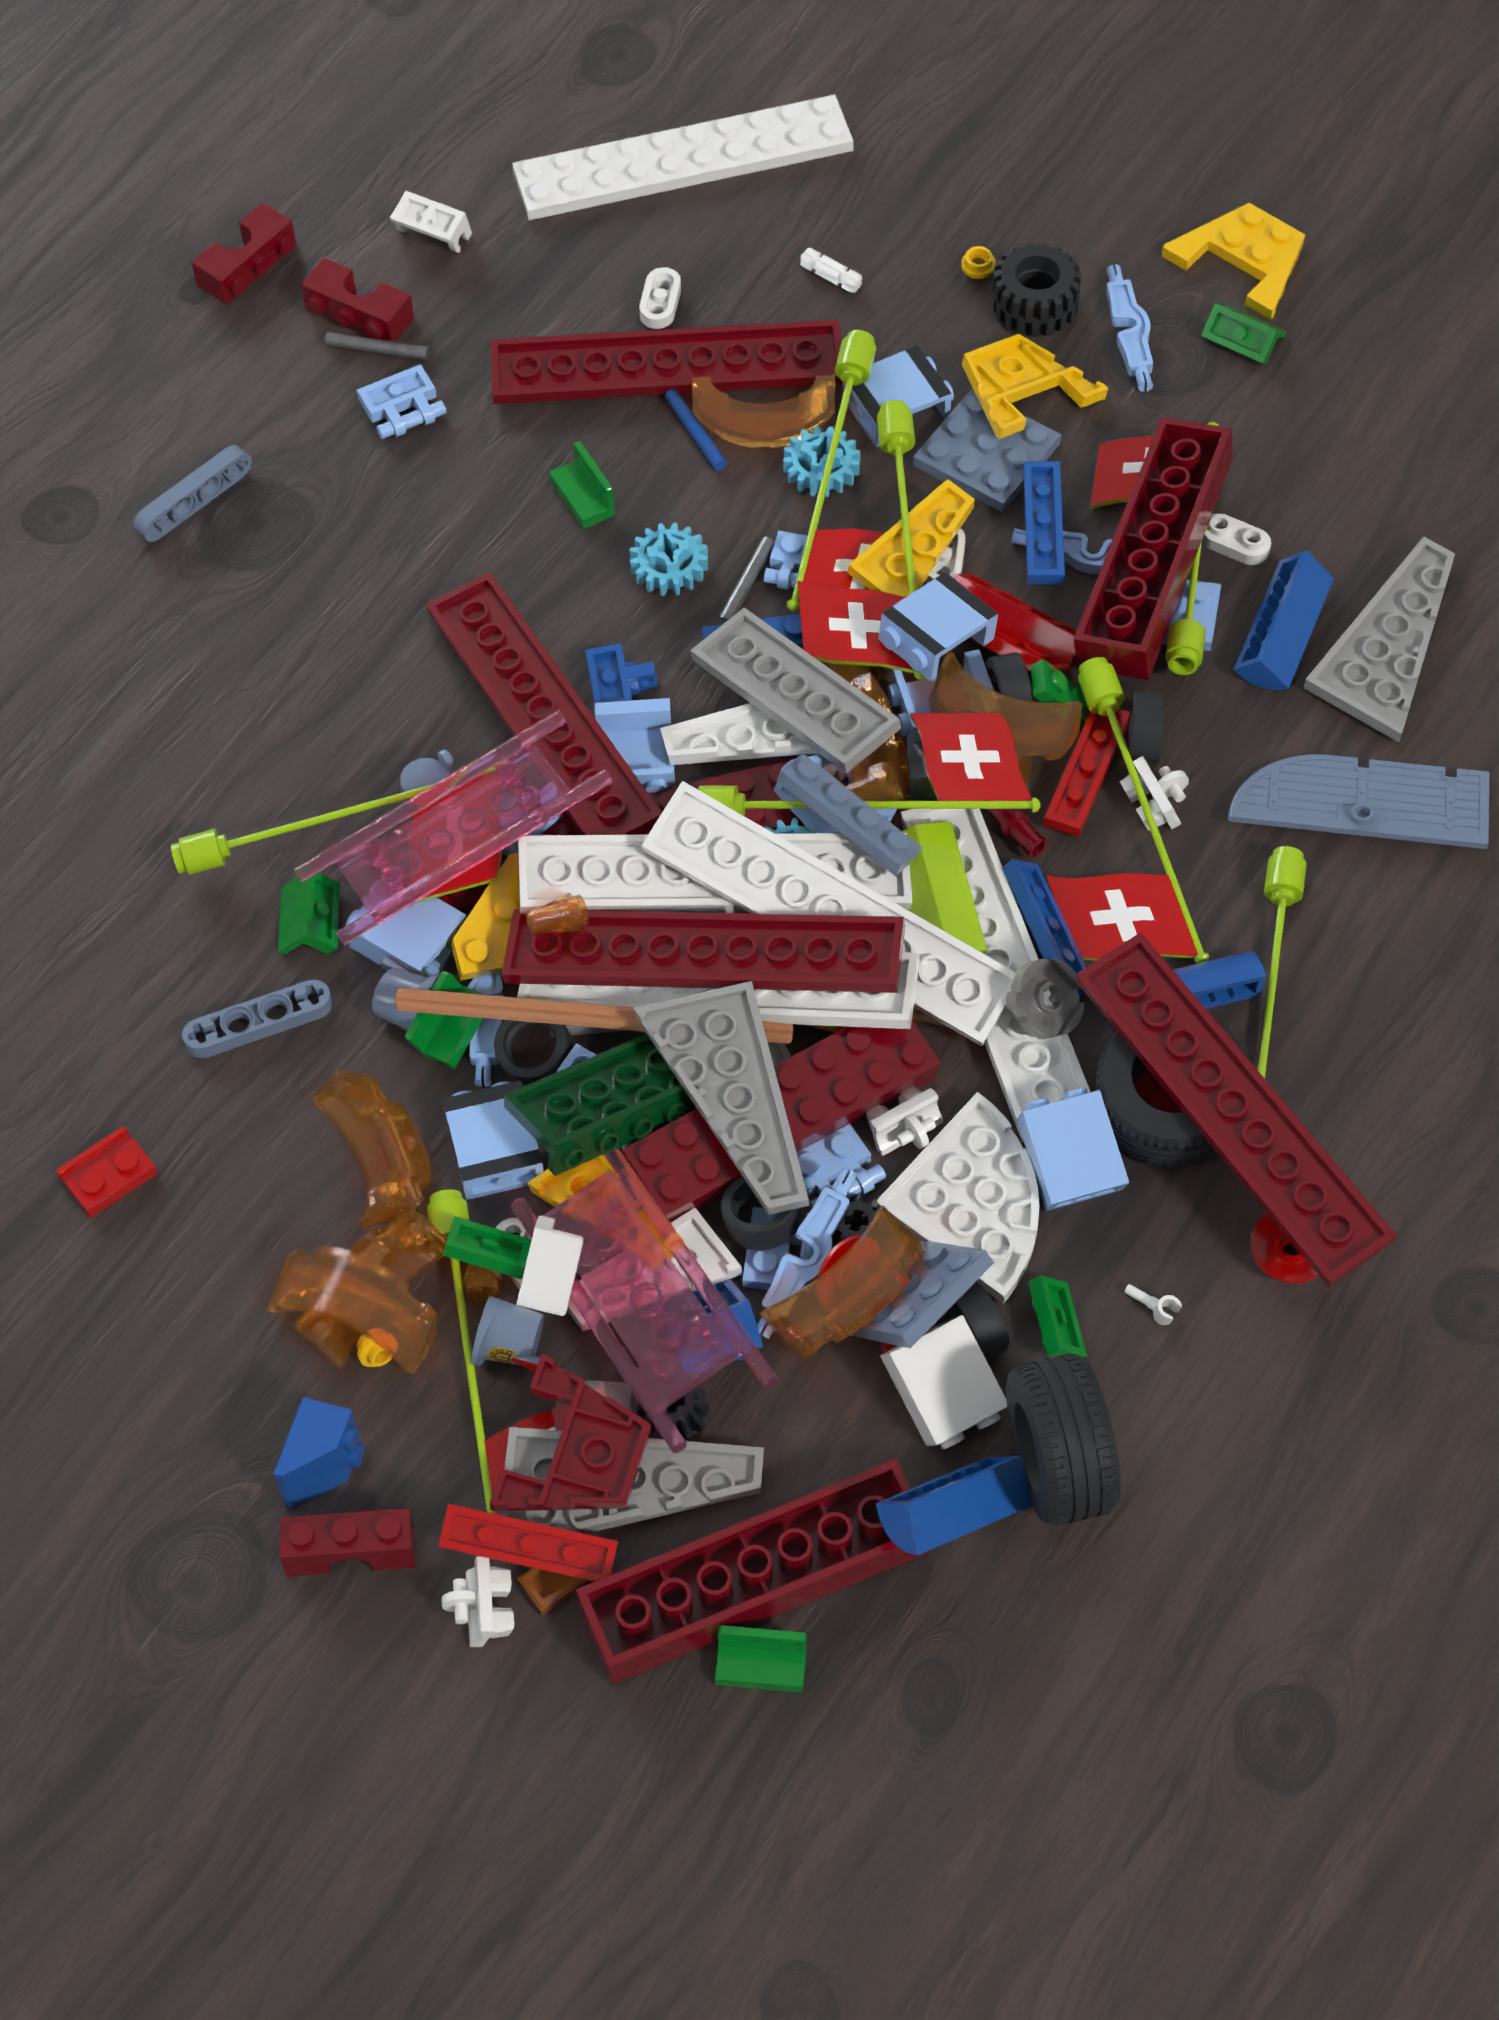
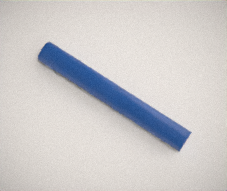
[665,390,727,471]

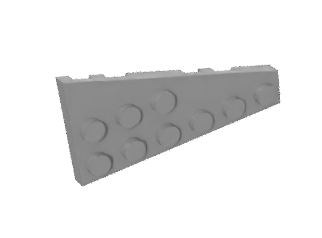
[1304,537,1455,743]
[633,981,809,1215]
[499,1427,764,1534]

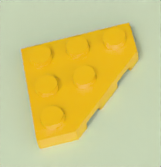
[451,853,520,980]

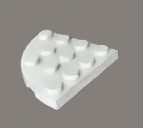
[877,1092,1039,1304]

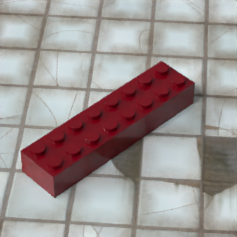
[1073,417,1233,680]
[621,1020,941,1223]
[576,1459,931,1685]

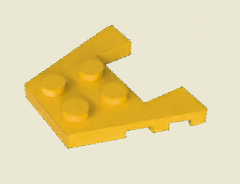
[1161,203,1305,320]
[962,334,1108,439]

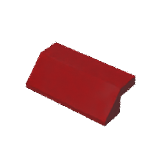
[954,573,1077,676]

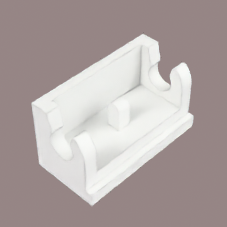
[390,191,472,253]

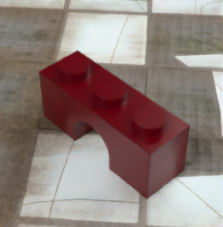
[191,202,297,305]
[301,257,414,342]
[280,1508,416,1577]

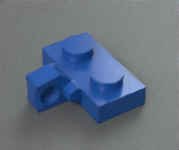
[585,643,658,703]

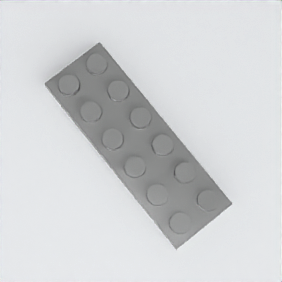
[690,607,901,774]

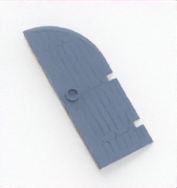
[1227,754,1490,849]

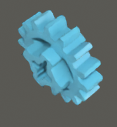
[783,426,860,497]
[630,523,708,596]

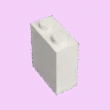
[880,1315,1007,1449]

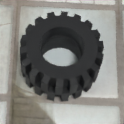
[992,243,1081,337]

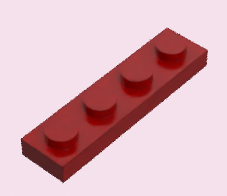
[1043,709,1130,837]
[438,1504,618,1582]

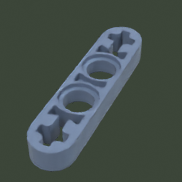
[133,445,252,542]
[182,980,332,1058]

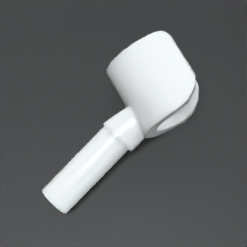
[1124,1284,1182,1325]

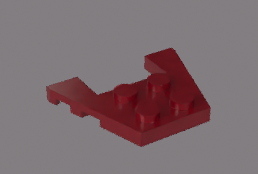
[490,1354,651,1512]

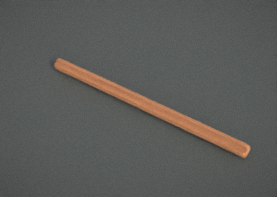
[395,988,793,1044]

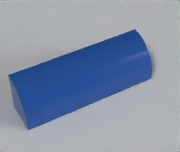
[1234,550,1334,690]
[1108,951,1266,1031]
[876,1456,1032,1555]

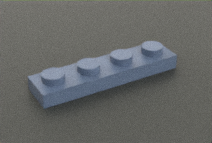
[777,753,922,876]

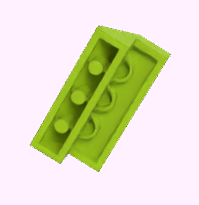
[902,821,987,955]

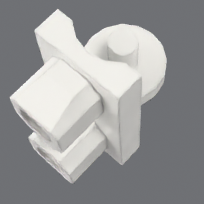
[1120,756,1189,830]
[866,1086,943,1156]
[441,1557,514,1647]

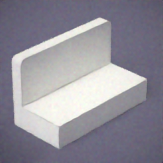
[516,1215,584,1316]

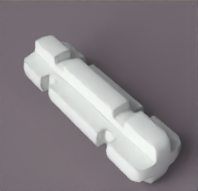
[800,248,862,293]

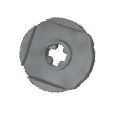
[1006,959,1084,1040]

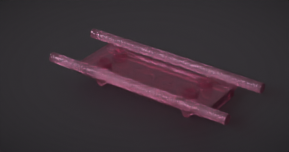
[294,710,613,945]
[511,1148,779,1453]

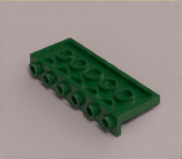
[504,1034,697,1176]

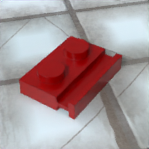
[56,1126,158,1218]

